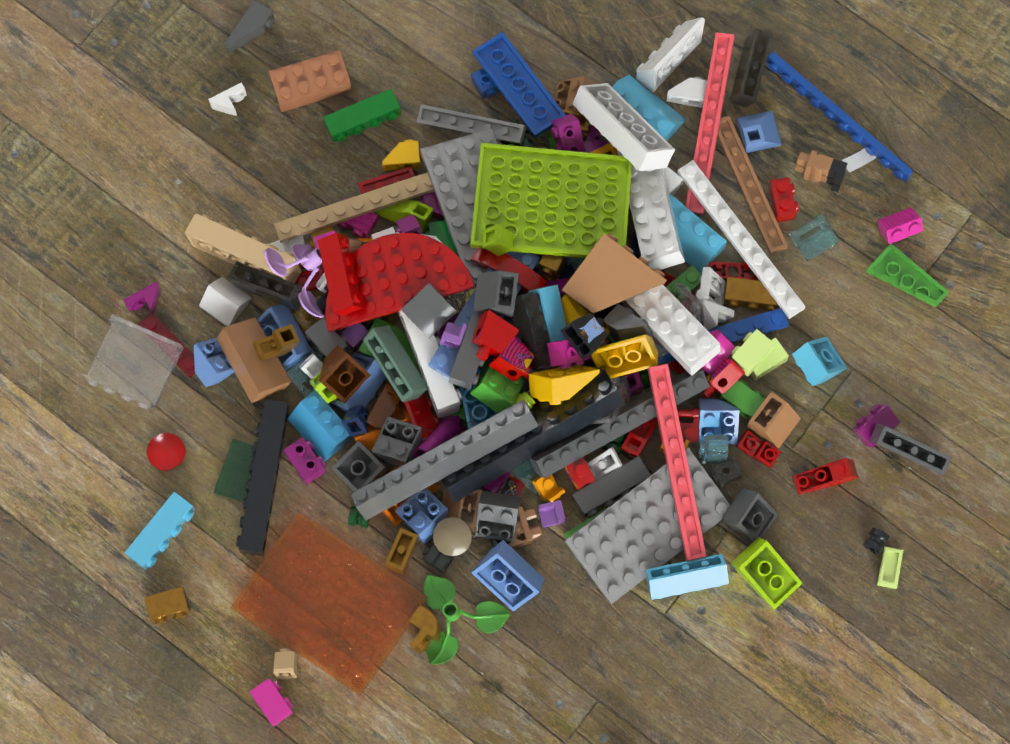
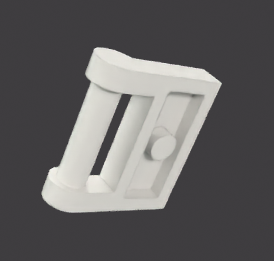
[696,267,726,306]

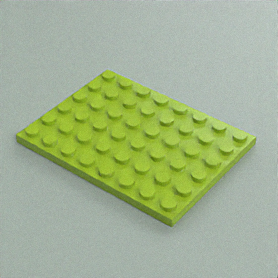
[470,143,632,258]

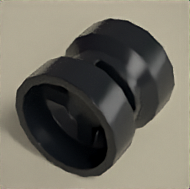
[863,528,890,554]

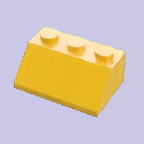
[591,335,658,379]

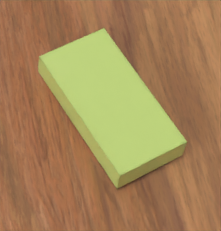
[877,546,904,589]

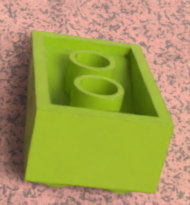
[730,537,802,610]

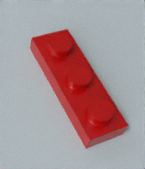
[358,166,415,194]

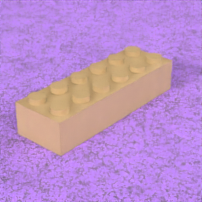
[185,213,301,291]

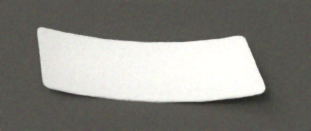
[842,148,876,172]

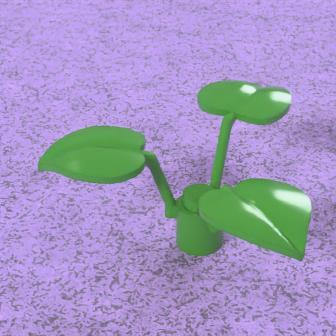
[424,575,510,665]

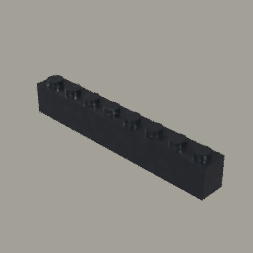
[236,399,290,556]

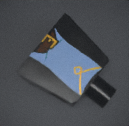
[560,313,607,360]

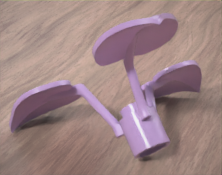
[264,244,325,318]

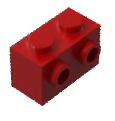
[769,177,799,222]

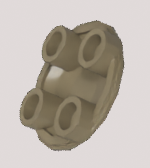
[433,517,472,556]

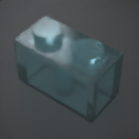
[698,435,729,464]

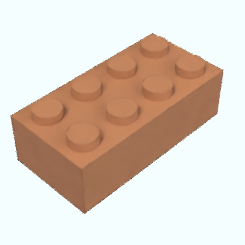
[269,50,352,112]

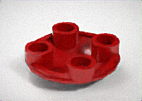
[147,433,186,472]

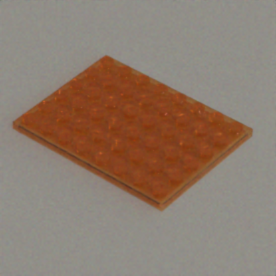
[230,512,428,696]

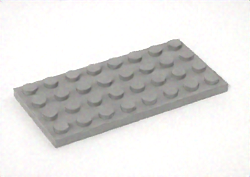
[420,129,541,286]
[564,448,731,604]

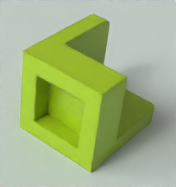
[483,224,513,256]

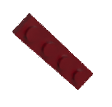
[137,312,195,378]

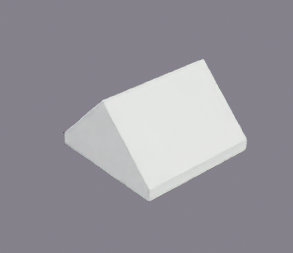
[199,277,252,326]

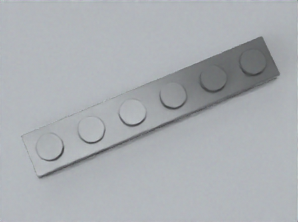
[416,104,526,145]

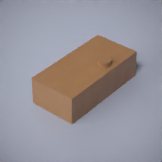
[216,317,291,403]

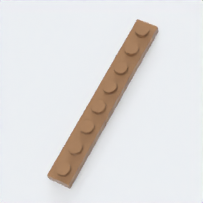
[717,115,788,255]

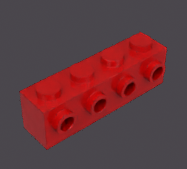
[317,233,363,316]

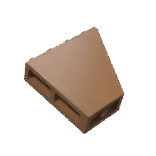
[562,233,667,313]

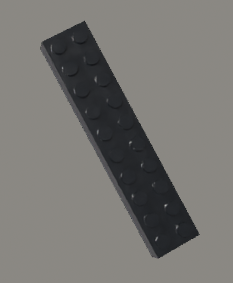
[441,366,625,503]

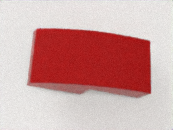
[735,430,781,468]

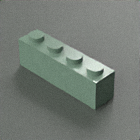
[363,325,429,402]

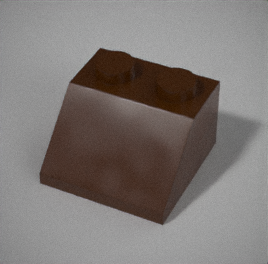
[319,345,371,404]

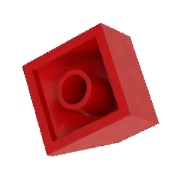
[403,393,440,438]

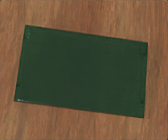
[213,439,255,503]

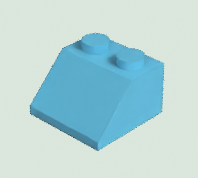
[792,337,847,386]

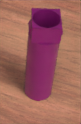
[414,415,464,459]

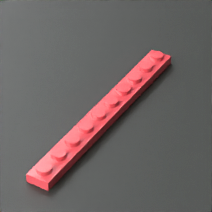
[686,32,735,215]
[647,364,707,561]

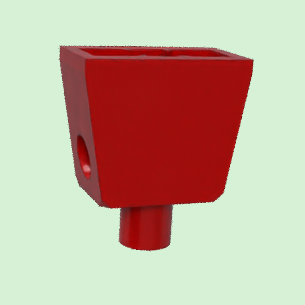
[472,310,519,361]

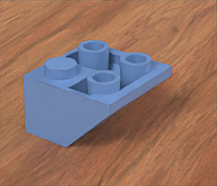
[736,111,782,153]
[194,338,234,387]
[699,399,739,444]
[395,488,449,545]

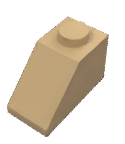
[274,648,297,679]

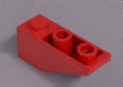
[793,457,859,495]

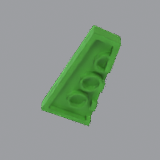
[866,244,949,307]

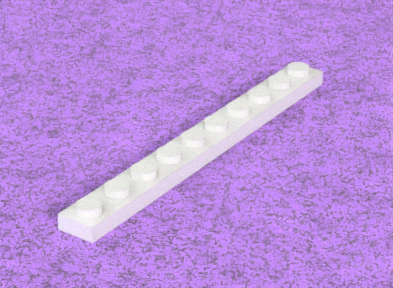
[677,160,805,319]

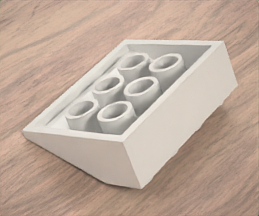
[636,17,705,93]

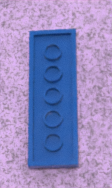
[472,32,566,138]

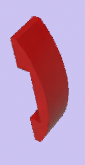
[471,248,547,294]
[621,416,658,457]

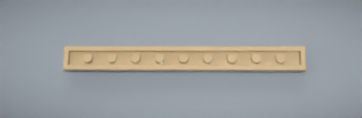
[274,172,434,243]

